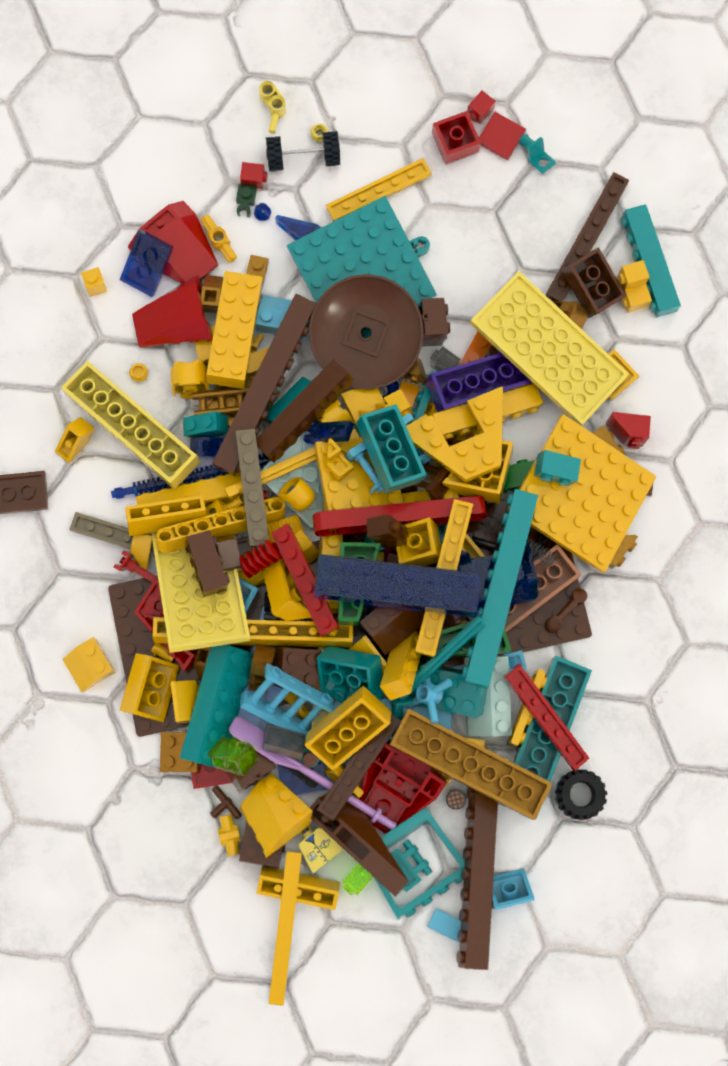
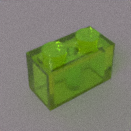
[208,737,258,776]
[342,863,374,895]

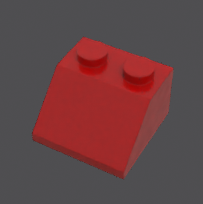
[606,412,651,449]

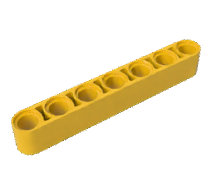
[156,497,285,553]

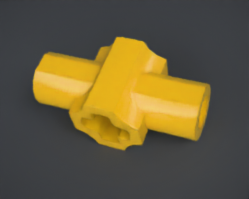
[218,814,241,856]

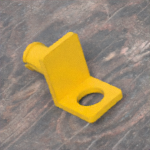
[206,495,244,516]

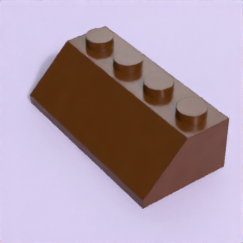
[360,572,432,655]

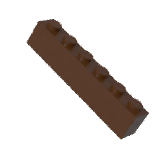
[256,359,354,463]

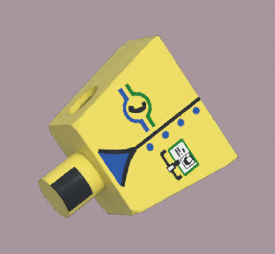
[298,826,343,873]

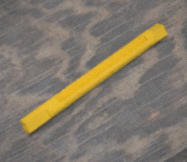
[225,428,359,500]

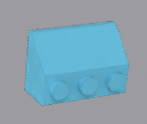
[255,295,310,341]

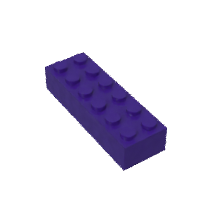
[426,353,534,413]

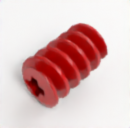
[239,539,283,578]

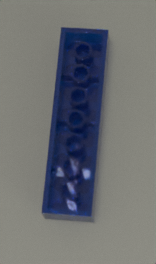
[314,554,481,617]

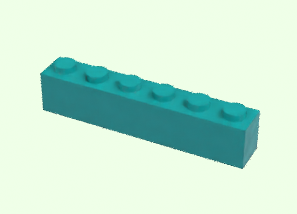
[621,204,681,318]

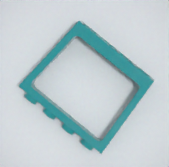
[375,807,465,920]

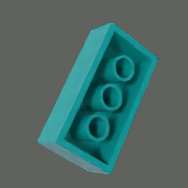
[356,404,426,494]
[409,661,487,718]

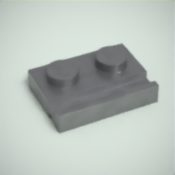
[263,723,305,760]

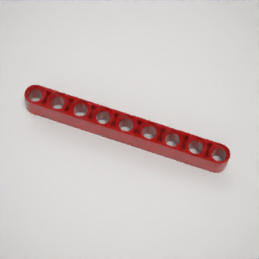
[312,496,487,537]

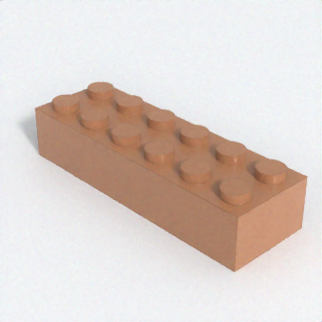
[464,544,582,633]

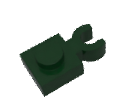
[236,184,257,218]

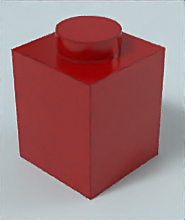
[467,90,496,125]
[240,162,268,189]

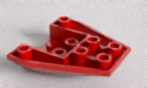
[128,200,218,284]

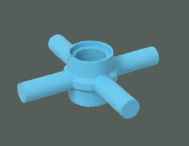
[407,665,452,724]

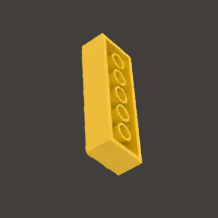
[206,271,262,389]

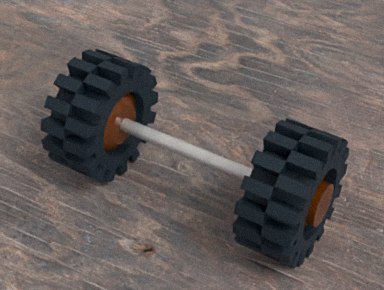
[266,131,340,171]

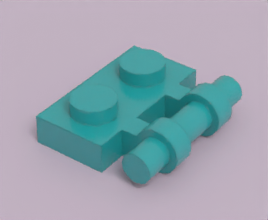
[391,839,433,892]

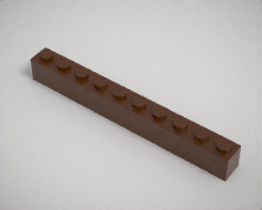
[212,294,316,476]
[456,787,498,970]

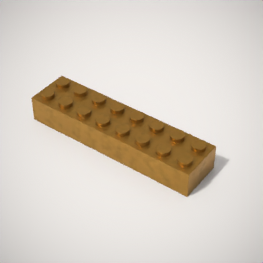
[389,709,553,820]

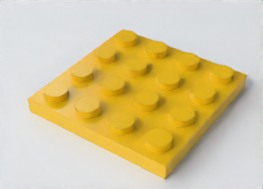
[314,437,403,511]

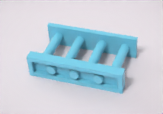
[345,413,432,495]
[240,663,334,741]

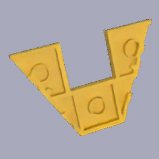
[406,387,503,483]

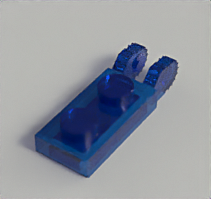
[303,421,354,444]

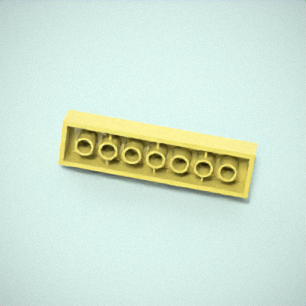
[61,361,200,490]

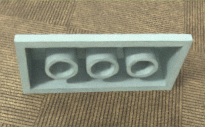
[464,656,512,737]

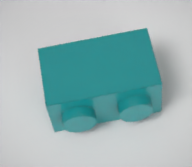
[183,411,228,440]
[534,450,581,487]

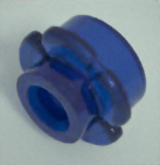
[254,203,271,221]

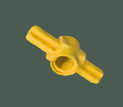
[200,215,237,263]

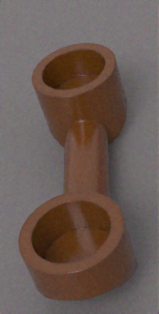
[546,588,587,632]

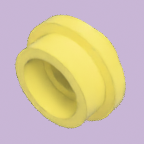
[310,123,329,142]

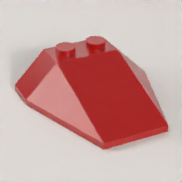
[359,741,447,834]

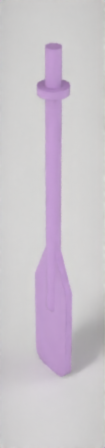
[229,717,396,830]

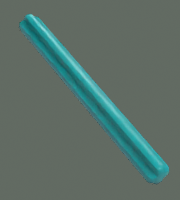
[399,616,486,700]

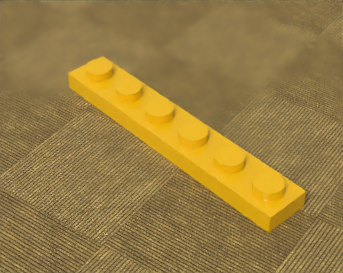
[326,158,432,222]

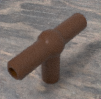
[210,786,242,819]

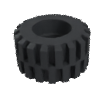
[555,769,608,820]

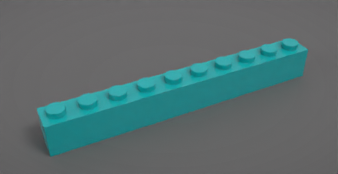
[461,489,538,689]

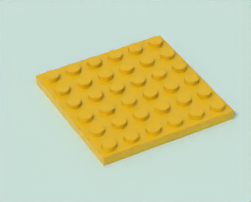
[507,414,657,573]

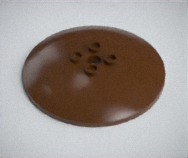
[309,274,424,390]

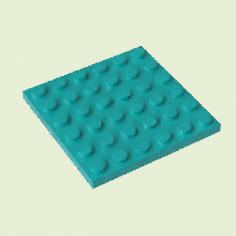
[286,196,437,334]

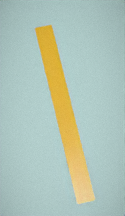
[269,852,302,1006]

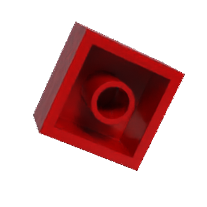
[432,111,481,165]

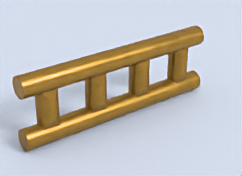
[192,386,270,415]

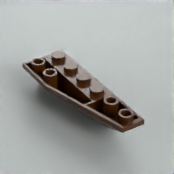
[310,794,409,897]

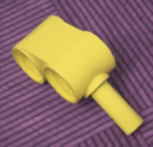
[259,81,286,134]

